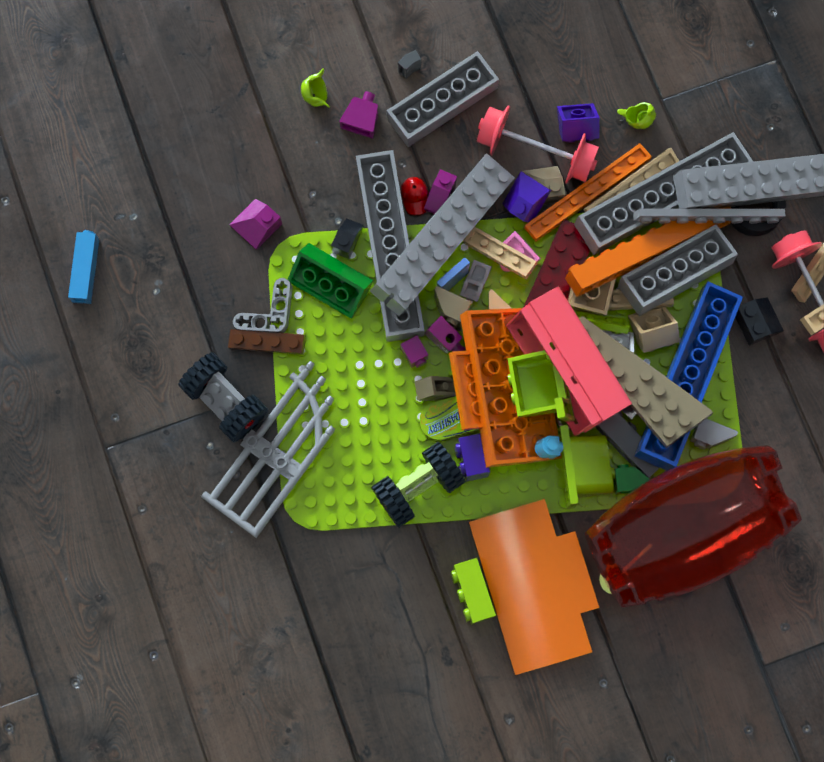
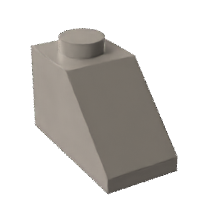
[690,419,738,449]

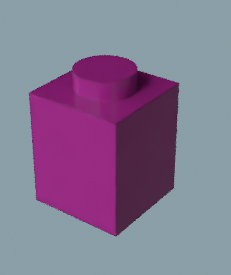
[400,335,428,368]

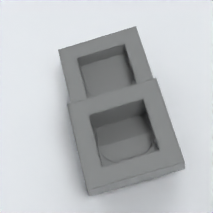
[460,260,492,302]

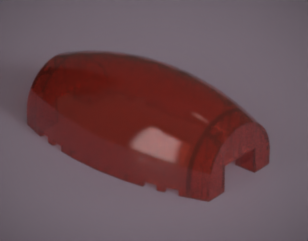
[585,445,802,607]

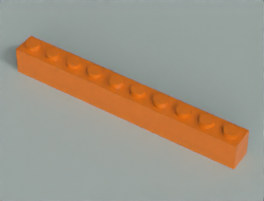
[565,207,732,297]

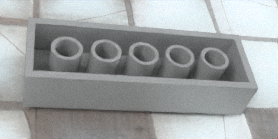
[387,51,499,147]
[618,224,738,316]

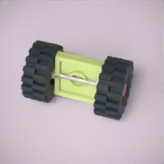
[371,442,466,528]

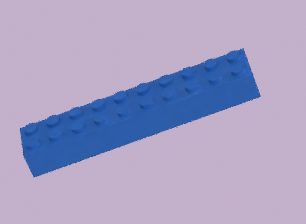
[634,281,743,472]

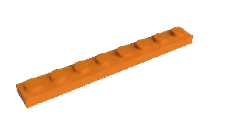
[524,143,652,242]

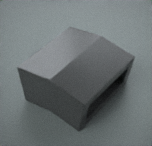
[398,50,421,79]

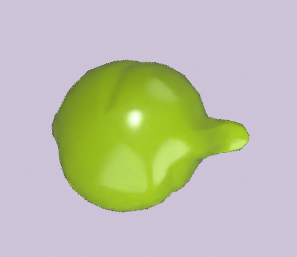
[301,68,330,108]
[617,102,656,129]

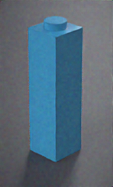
[68,230,99,304]

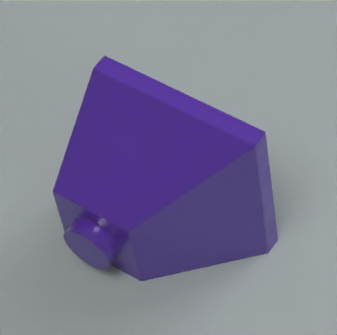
[502,171,551,222]

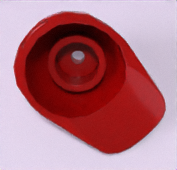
[400,177,429,215]

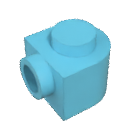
[535,436,563,459]

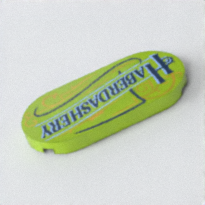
[419,396,480,441]

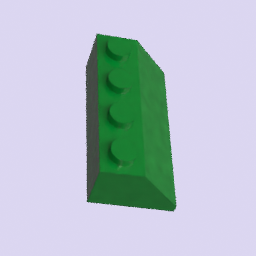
[288,243,373,319]

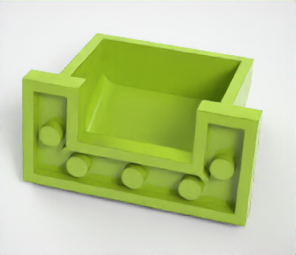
[507,342,575,422]
[557,425,615,509]

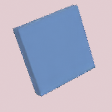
[437,258,470,291]

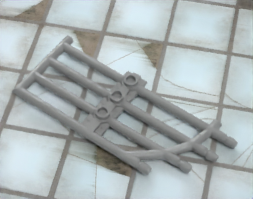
[201,361,335,538]

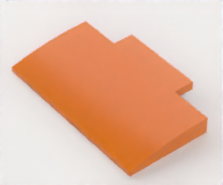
[449,308,562,468]
[469,499,599,675]

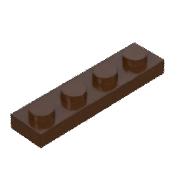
[228,329,306,355]

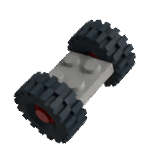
[178,352,268,443]

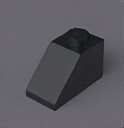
[331,218,364,259]

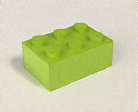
[451,558,496,625]

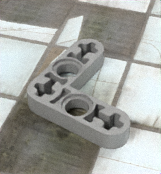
[233,278,293,333]

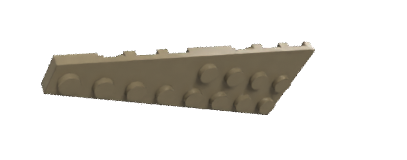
[579,316,713,448]

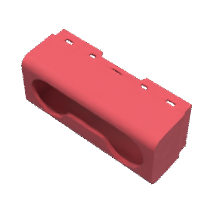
[506,286,632,437]

